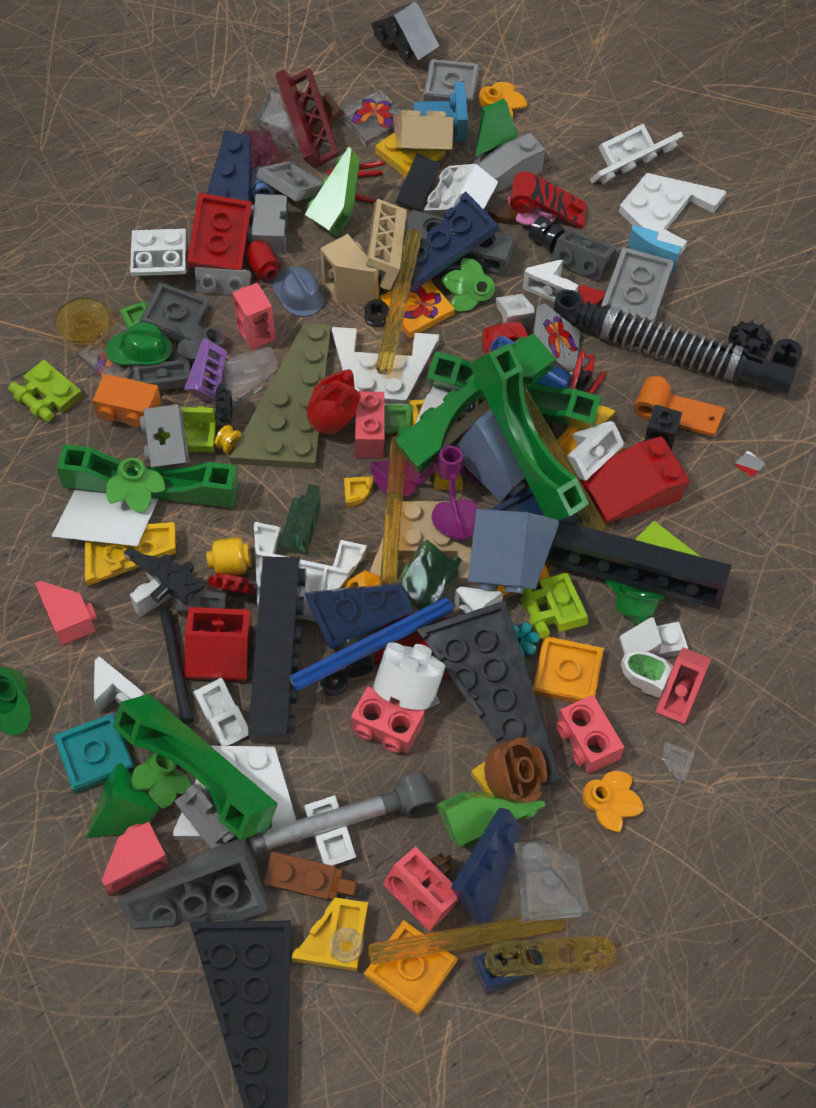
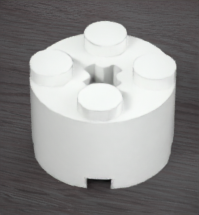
[373,642,445,710]

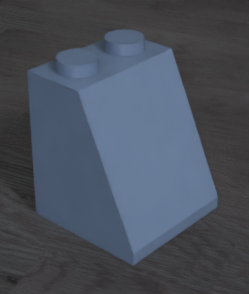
[456,409,526,502]
[468,509,559,594]

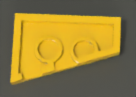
[85,522,176,586]

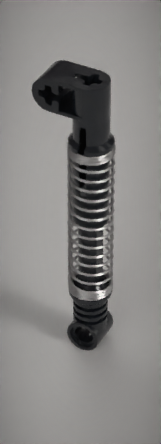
[553,289,803,395]

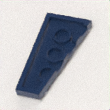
[207,130,252,243]

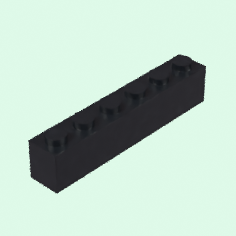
[545,520,732,610]
[248,556,307,744]

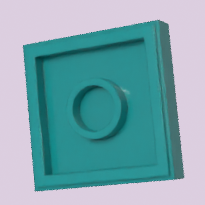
[53,713,134,794]

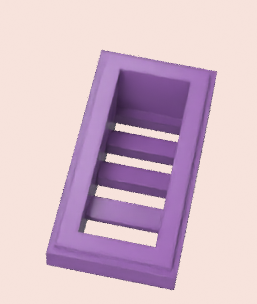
[184,339,227,402]

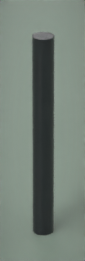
[160,610,194,724]

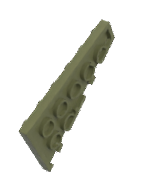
[229,323,331,469]

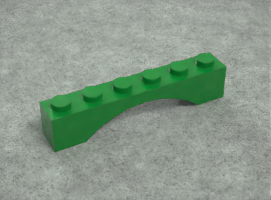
[395,333,556,474]
[469,343,589,520]
[427,351,602,430]
[57,444,239,508]
[113,694,278,840]

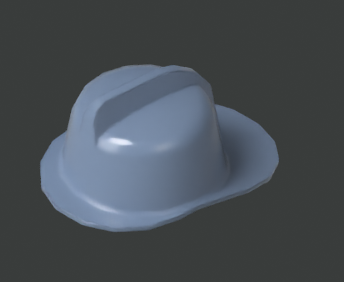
[272,267,325,317]

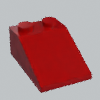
[580,436,690,524]

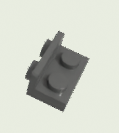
[551,228,616,281]

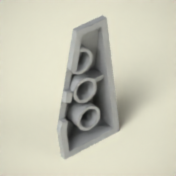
[472,133,545,194]

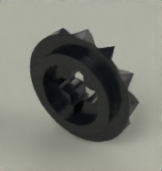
[728,319,774,357]
[215,384,233,429]

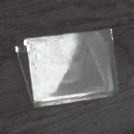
[255,86,301,154]

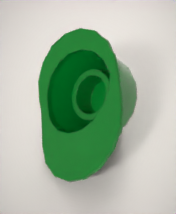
[105,322,172,365]
[605,580,665,625]
[0,666,31,736]

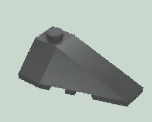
[118,839,269,928]

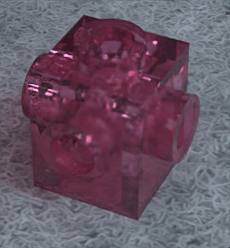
[242,129,279,167]

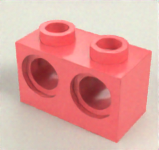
[232,283,276,350]
[355,391,385,458]
[351,686,424,755]
[556,695,624,775]
[383,846,459,932]

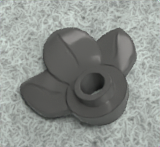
[175,322,225,367]

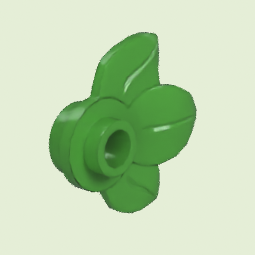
[441,258,495,312]
[106,458,165,513]
[131,753,192,809]

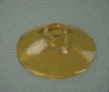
[55,297,111,343]

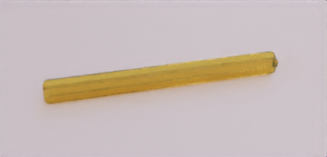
[376,228,422,375]
[523,386,606,531]
[380,436,405,584]
[368,910,564,964]

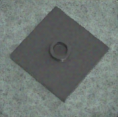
[139,282,210,342]

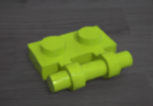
[8,360,83,422]
[520,572,588,638]

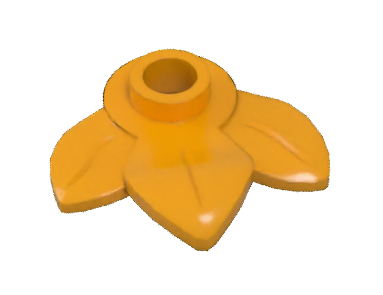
[479,82,528,119]
[582,771,644,833]

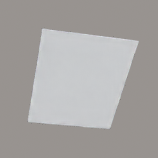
[51,490,158,546]

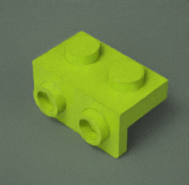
[158,406,217,453]

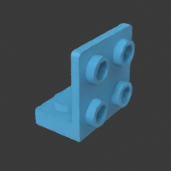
[414,82,468,142]

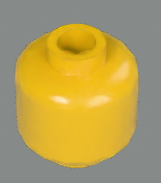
[206,537,252,576]

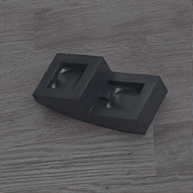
[395,153,441,212]

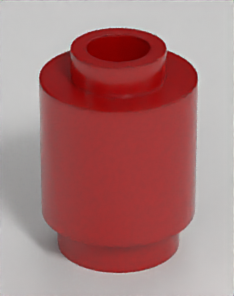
[246,240,281,281]

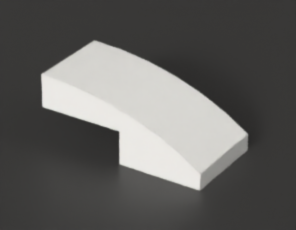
[193,678,248,746]
[304,795,356,865]

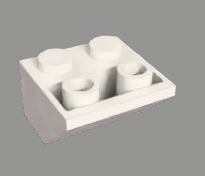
[424,164,498,218]
[130,228,189,276]

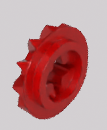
[208,572,257,595]

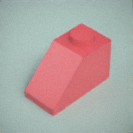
[35,581,97,646]
[656,647,711,724]
[102,822,169,896]

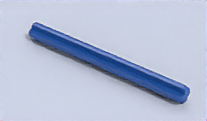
[290,598,454,691]

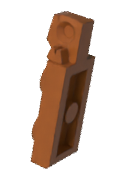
[264,851,358,899]

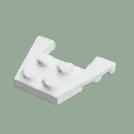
[619,173,726,255]
[332,327,439,404]
[254,522,367,622]
[173,746,301,843]

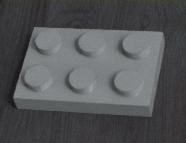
[602,247,674,326]

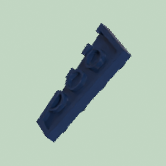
[397,191,499,292]

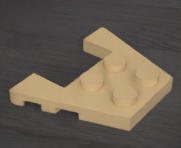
[370,501,479,584]

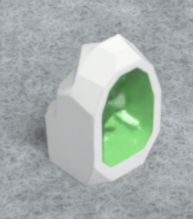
[621,651,673,698]

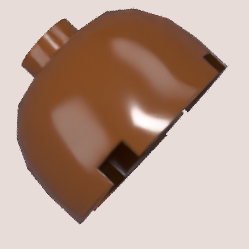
[484,738,547,804]

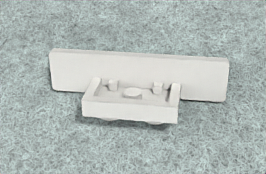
[590,124,683,184]

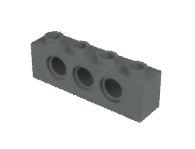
[403,210,515,277]

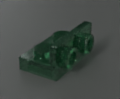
[280,484,321,554]
[396,540,462,610]

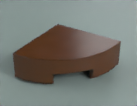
[488,200,520,225]

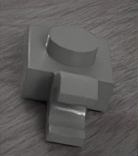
[173,589,228,611]

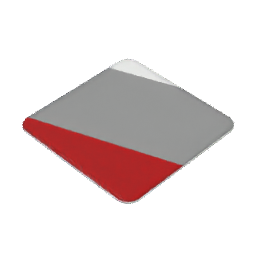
[735,451,765,477]

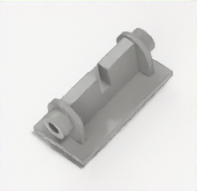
[195,267,252,295]
[174,783,237,849]

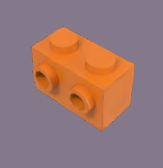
[92,374,161,428]

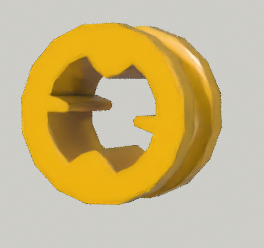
[214,425,242,454]

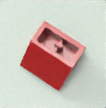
[185,607,253,682]

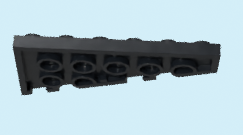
[416,601,562,787]
[190,920,291,1108]

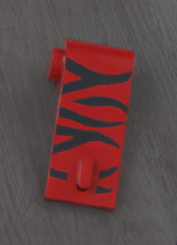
[510,171,587,229]

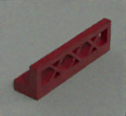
[275,68,341,169]

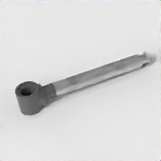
[250,773,436,853]

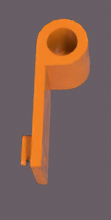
[633,376,725,437]

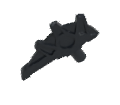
[123,549,205,605]

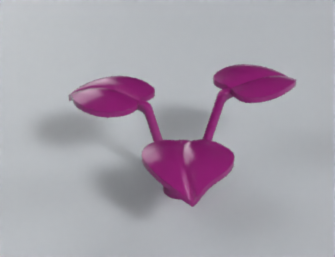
[370,446,482,540]

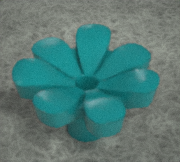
[513,622,540,658]

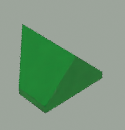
[475,98,518,157]
[86,763,159,838]

